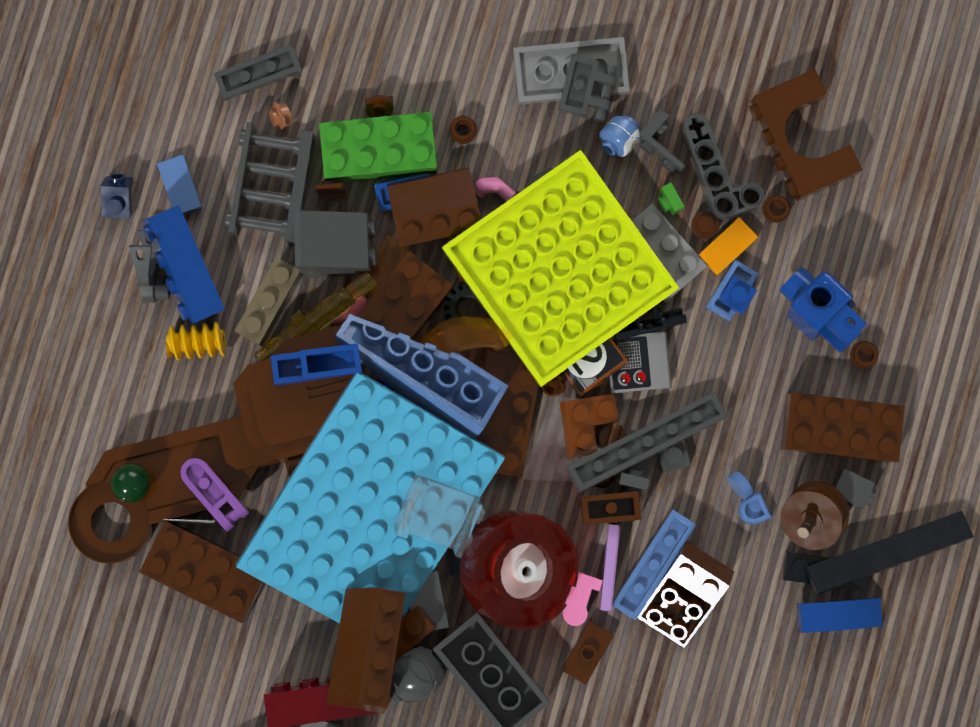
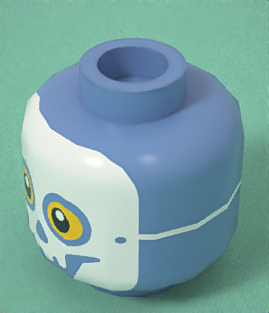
[599,115,640,157]

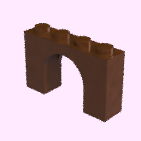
[749,69,862,201]

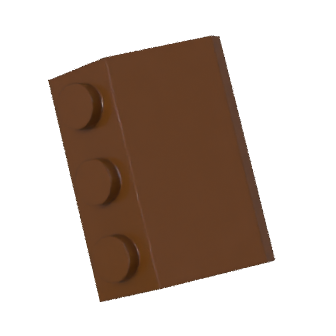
[387,167,481,247]

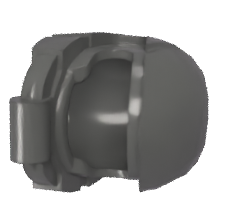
[389,645,446,704]

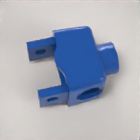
[779,267,867,354]

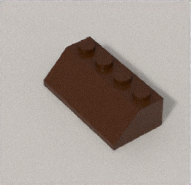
[326,588,406,714]

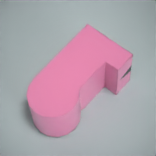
[562,571,603,626]

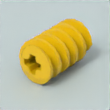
[166,322,227,361]

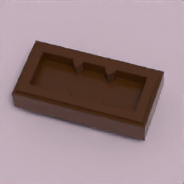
[561,621,614,685]

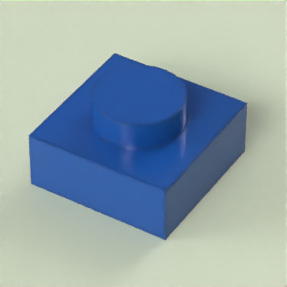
[718,276,757,315]

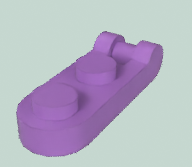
[180,458,250,532]

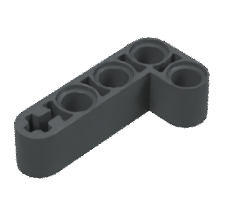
[681,113,765,221]

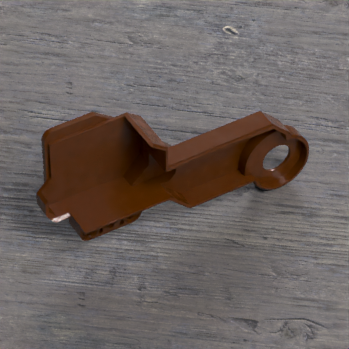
[68,326,364,564]

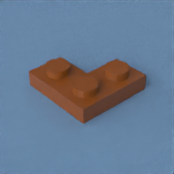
[560,394,619,458]

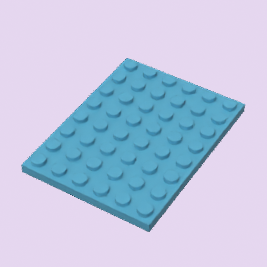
[236,373,505,623]

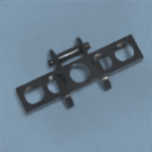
[614,305,687,341]

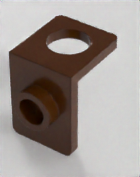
[315,180,347,212]

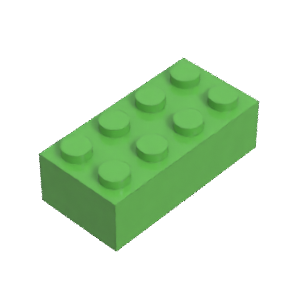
[319,112,437,183]

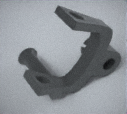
[129,229,171,303]

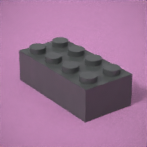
[433,611,550,727]

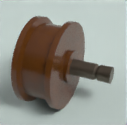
[781,481,850,550]

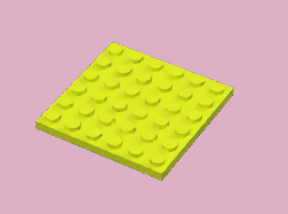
[442,150,679,387]

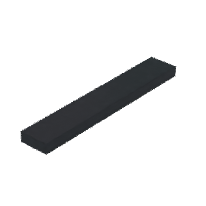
[805,511,974,595]

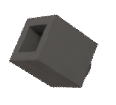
[832,469,876,509]

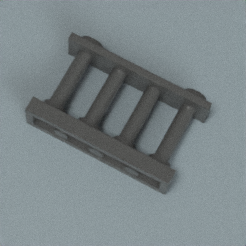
[225,122,316,246]

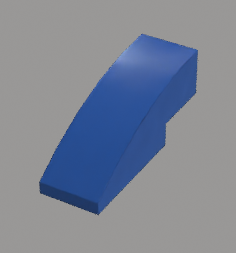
[270,343,362,386]
[797,598,883,633]

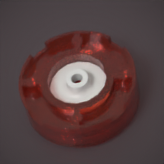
[460,510,579,630]

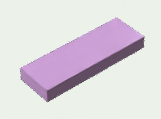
[599,524,620,611]

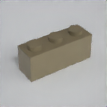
[234,257,304,347]

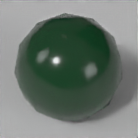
[111,463,151,502]

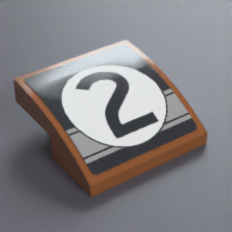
[562,338,628,398]

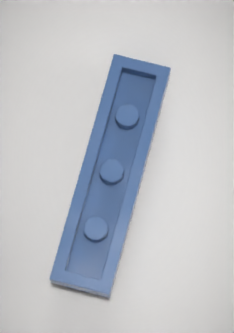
[612,509,696,621]

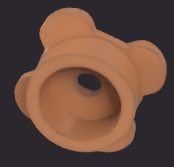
[269,101,292,132]

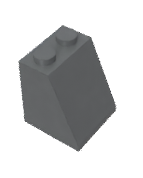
[294,210,378,278]

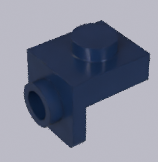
[100,173,133,219]

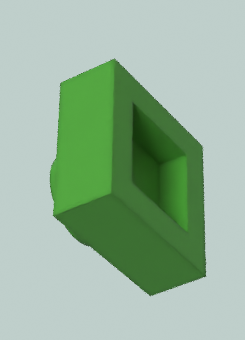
[658,182,685,216]

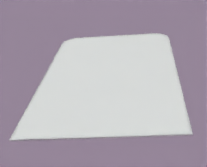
[164,519,215,525]

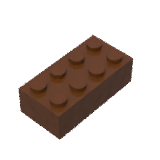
[356,251,454,340]
[780,392,905,463]
[139,521,265,623]

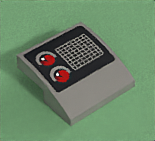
[610,332,672,394]

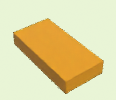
[698,217,758,276]

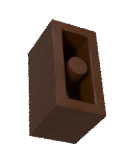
[580,491,641,525]

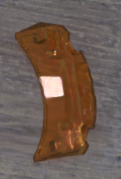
[417,316,509,354]

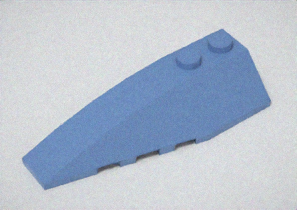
[334,314,508,439]

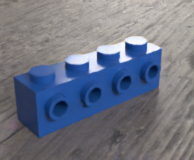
[142,205,225,324]

